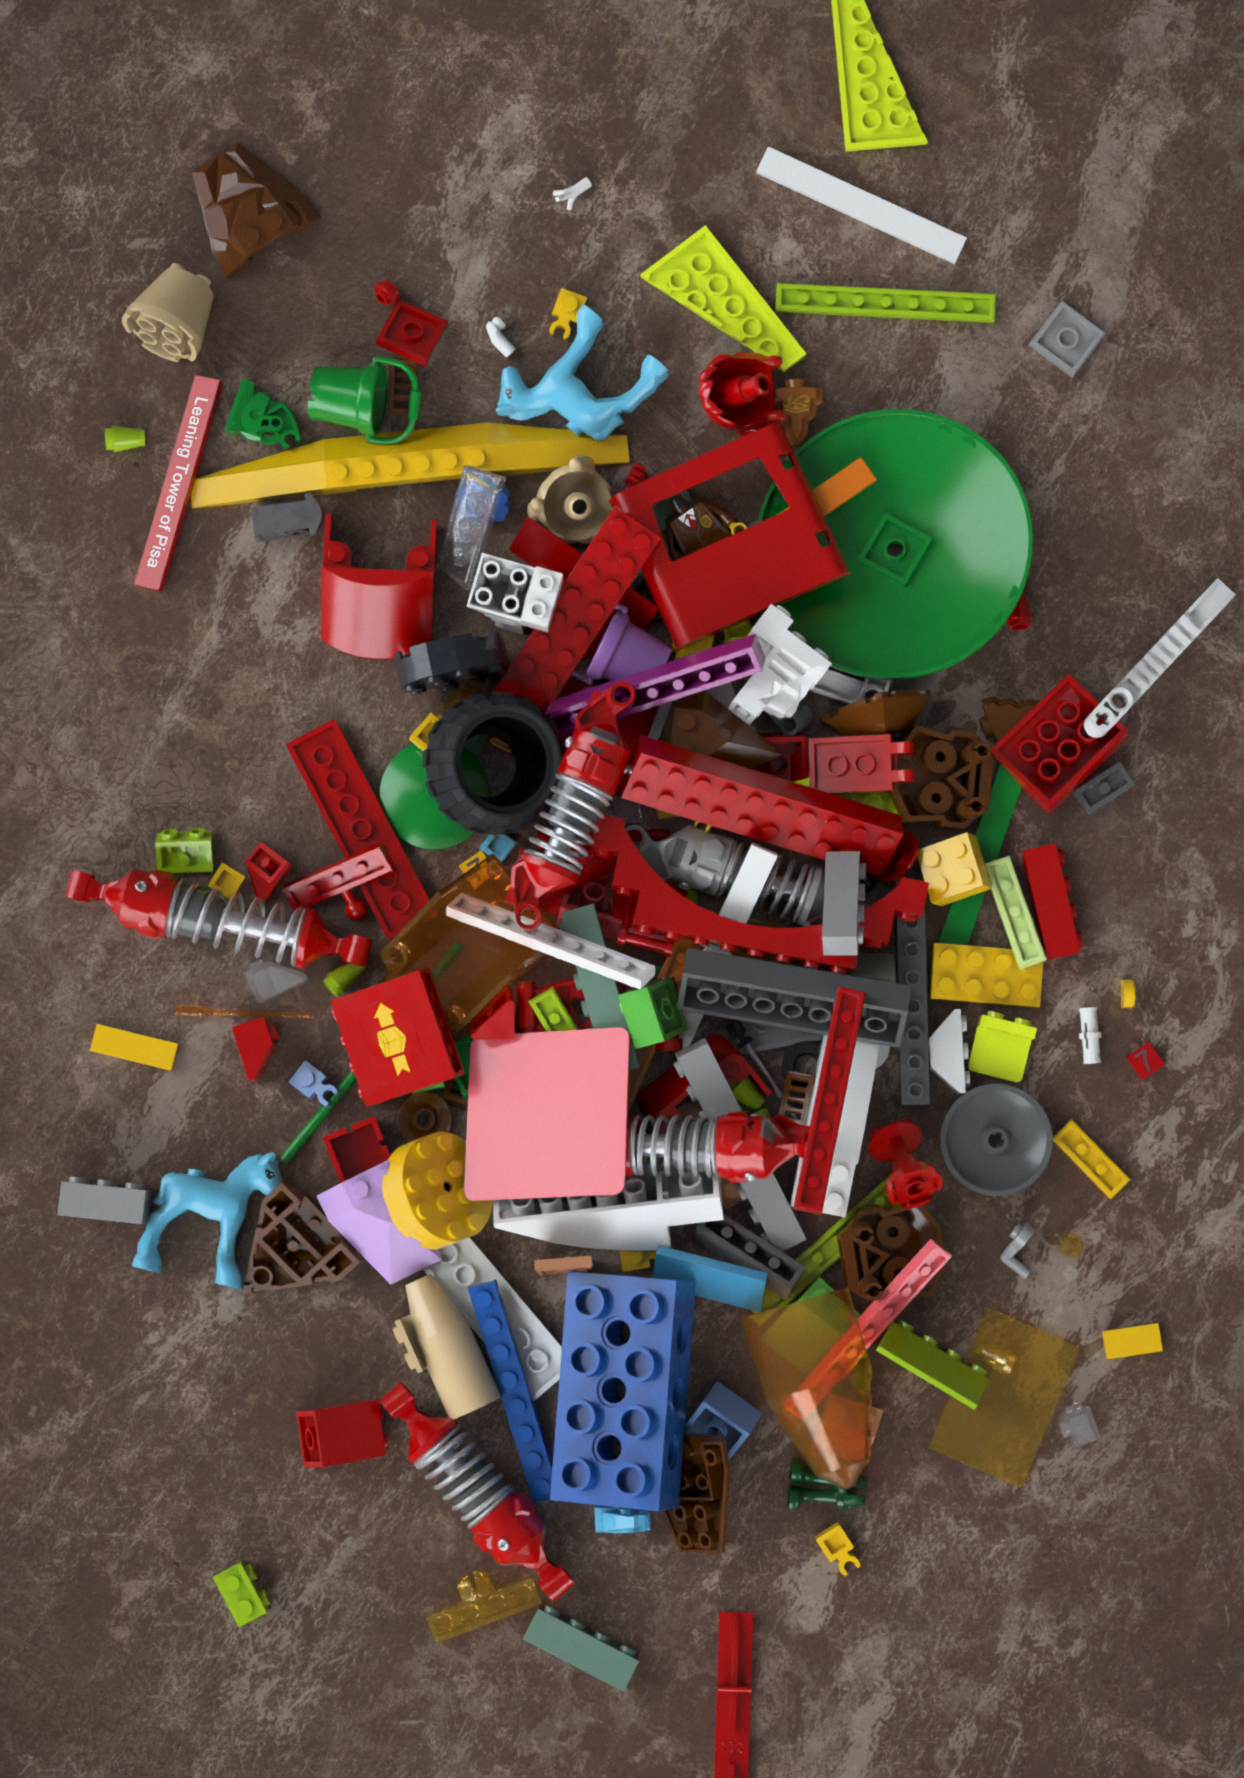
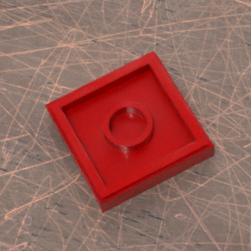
[375,299,448,367]

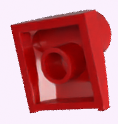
[754,732,807,782]

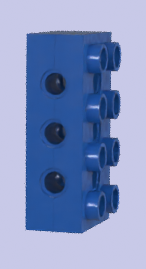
[550,1271,696,1511]

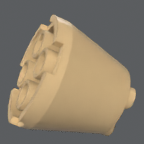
[122,263,214,362]

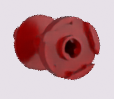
[868,1118,943,1209]

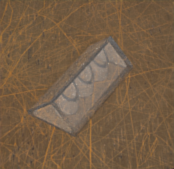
[437,465,506,590]

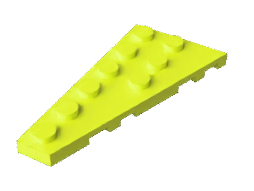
[831,0,928,152]
[640,225,806,372]

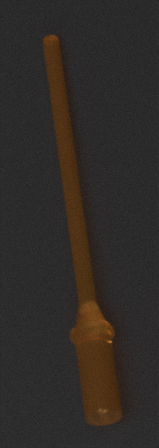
[174,1005,314,1019]

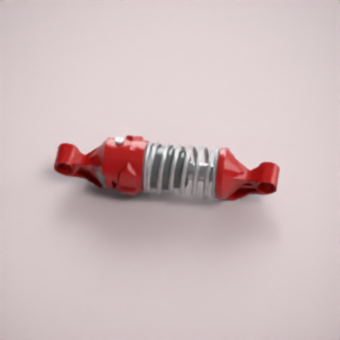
[505,681,635,931]
[626,1111,810,1183]
[379,1381,575,1602]

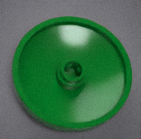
[379,744,491,851]

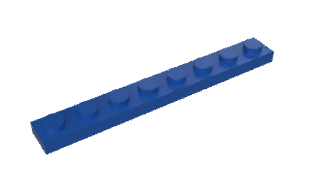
[468,1279,553,1503]

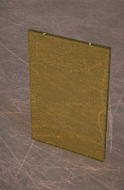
[928,1308,1080,1488]

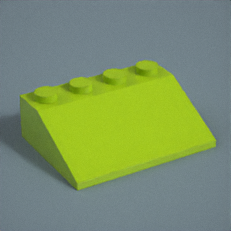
[876,1319,990,1410]

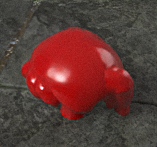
[698,352,787,437]

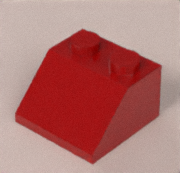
[232,1017,280,1083]

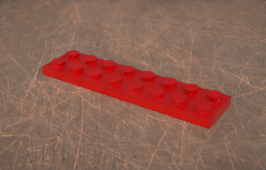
[494,506,662,715]
[285,719,437,941]

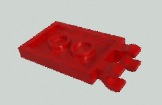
[809,734,915,794]

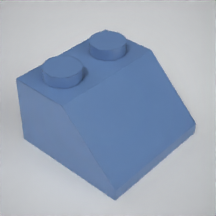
[684,1381,763,1460]

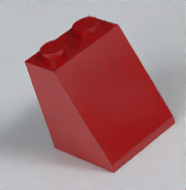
[296,1400,388,1467]

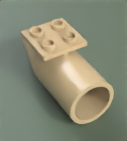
[393,1274,502,1419]

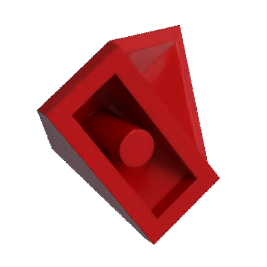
[243,841,294,910]
[469,987,514,1040]

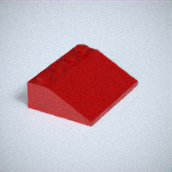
[990,674,1129,815]

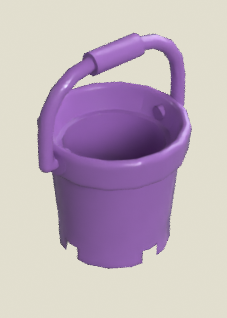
[571,603,673,685]

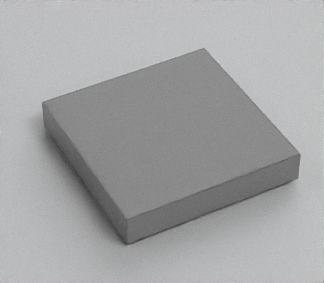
[1028,300,1106,378]

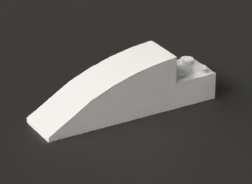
[789,1035,880,1217]
[493,1162,724,1250]

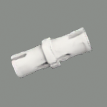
[1079,1007,1102,1064]

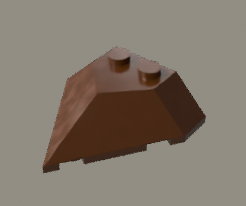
[671,690,782,770]
[820,690,931,741]
[242,1181,361,1295]

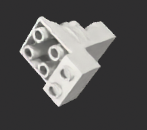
[466,553,564,635]
[728,604,832,726]

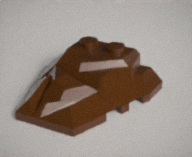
[192,143,320,278]

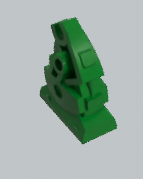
[225,378,301,450]

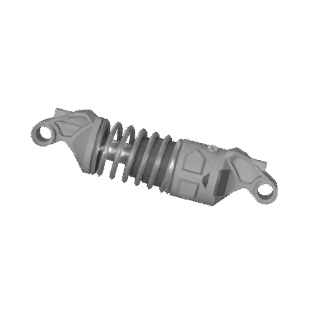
[625,823,869,927]

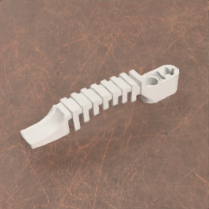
[1084,578,1236,738]

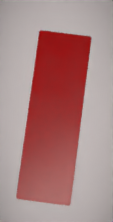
[509,517,658,631]

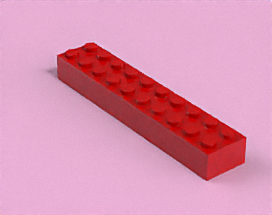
[620,735,904,878]

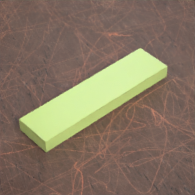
[985,856,1047,970]

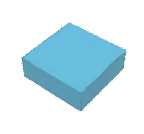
[479,834,518,866]

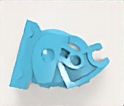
[594,1505,651,1533]

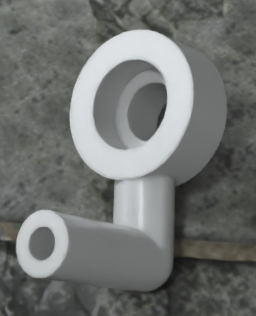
[1000,1222,1036,1279]

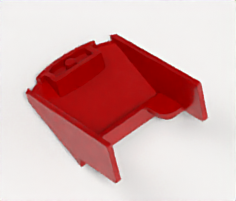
[321,514,439,660]

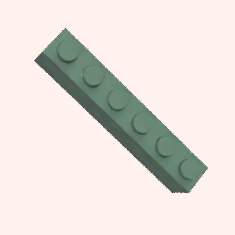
[558,904,641,1070]

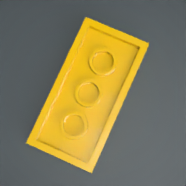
[929,943,1043,1008]

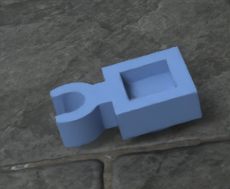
[288,1060,341,1108]

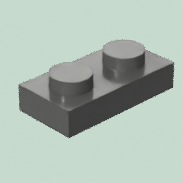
[1073,761,1135,815]

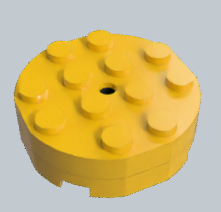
[382,1131,493,1250]

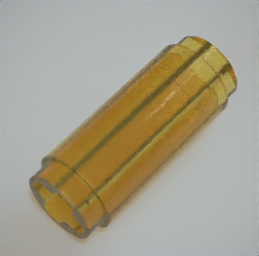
[1055,1234,1083,1257]

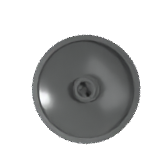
[940,1084,1053,1196]

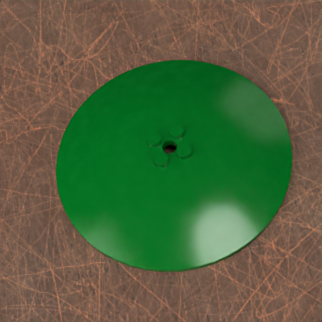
[757,409,1033,680]

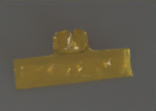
[426,1571,542,1644]

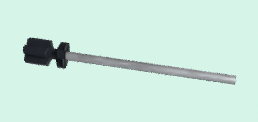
[726,1020,800,1120]

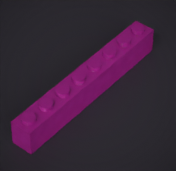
[545,634,766,738]

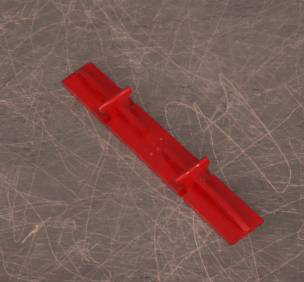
[714,1611,753,1778]

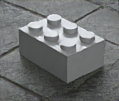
[57,1177,153,1224]

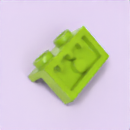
[155,828,214,873]
[213,1560,271,1627]

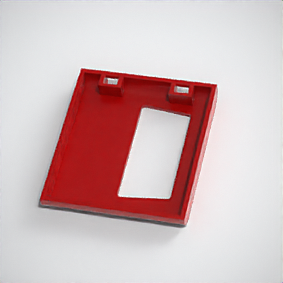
[609,422,850,651]

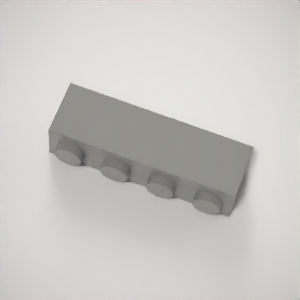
[822,851,866,955]

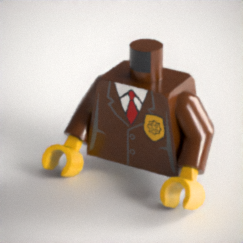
[663,493,747,561]

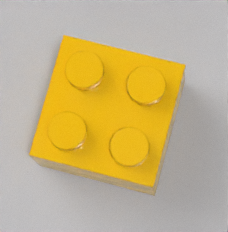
[917,832,992,906]

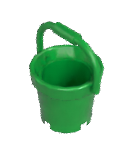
[308,356,421,445]

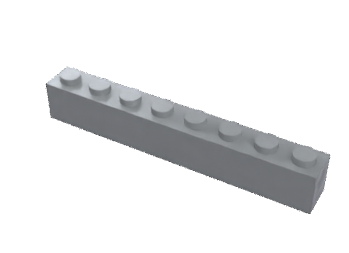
[673,1038,807,1252]

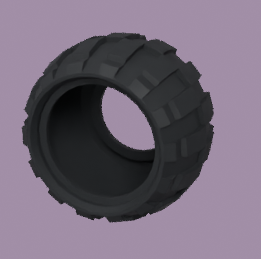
[422,691,566,835]

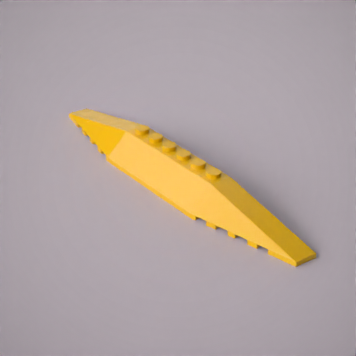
[191,422,630,508]

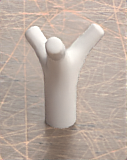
[553,177,592,210]

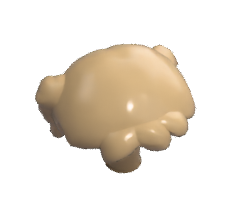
[527,455,612,544]

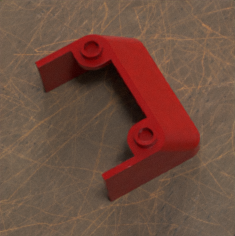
[637,1034,772,1134]

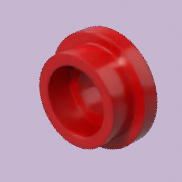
[374,280,400,306]

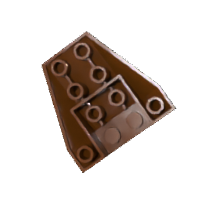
[663,1433,730,1553]

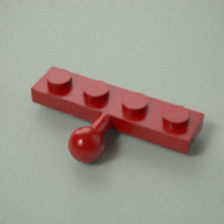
[282,843,394,921]

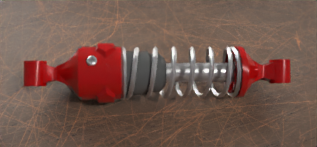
[65,868,373,969]

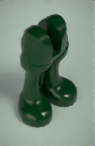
[787,1458,868,1511]

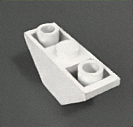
[928,1009,970,1094]

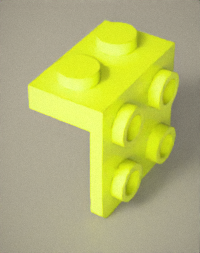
[968,1011,1037,1083]

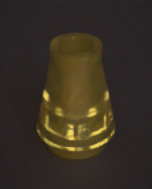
[975,1341,1019,1375]

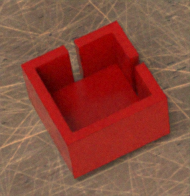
[322,1116,391,1183]

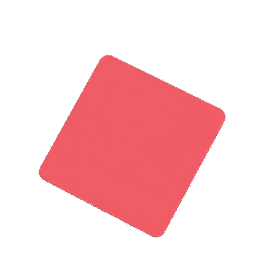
[464,1027,630,1201]

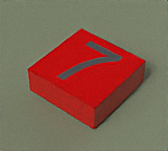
[1125,1042,1165,1081]

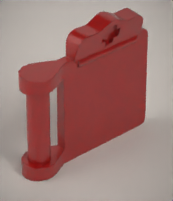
[612,886,687,957]

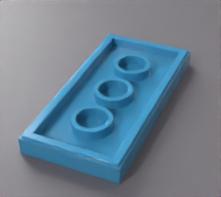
[653,1246,768,1312]

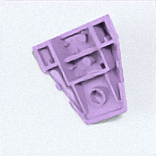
[317,1160,441,1284]

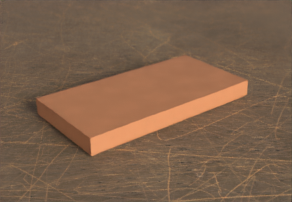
[534,1256,594,1276]

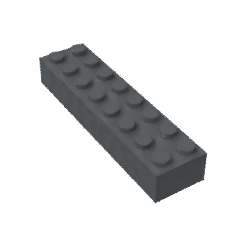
[677,948,911,1048]

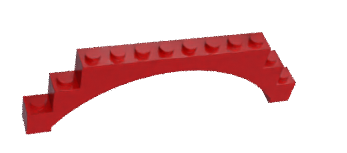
[590,815,929,975]

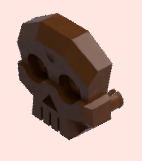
[887,725,994,830]
[836,1204,947,1304]

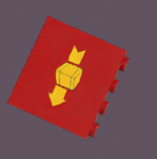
[331,968,465,1107]

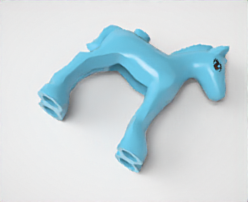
[496,304,669,441]
[132,1152,283,1290]

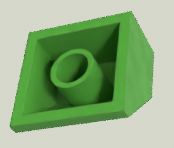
[618,976,688,1049]

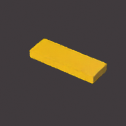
[90,1024,179,1071]
[1053,1119,1131,1199]

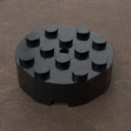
[394,631,510,696]

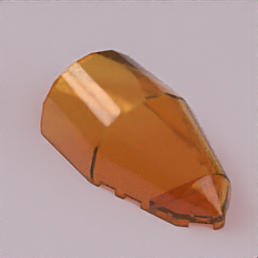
[739,1287,872,1489]

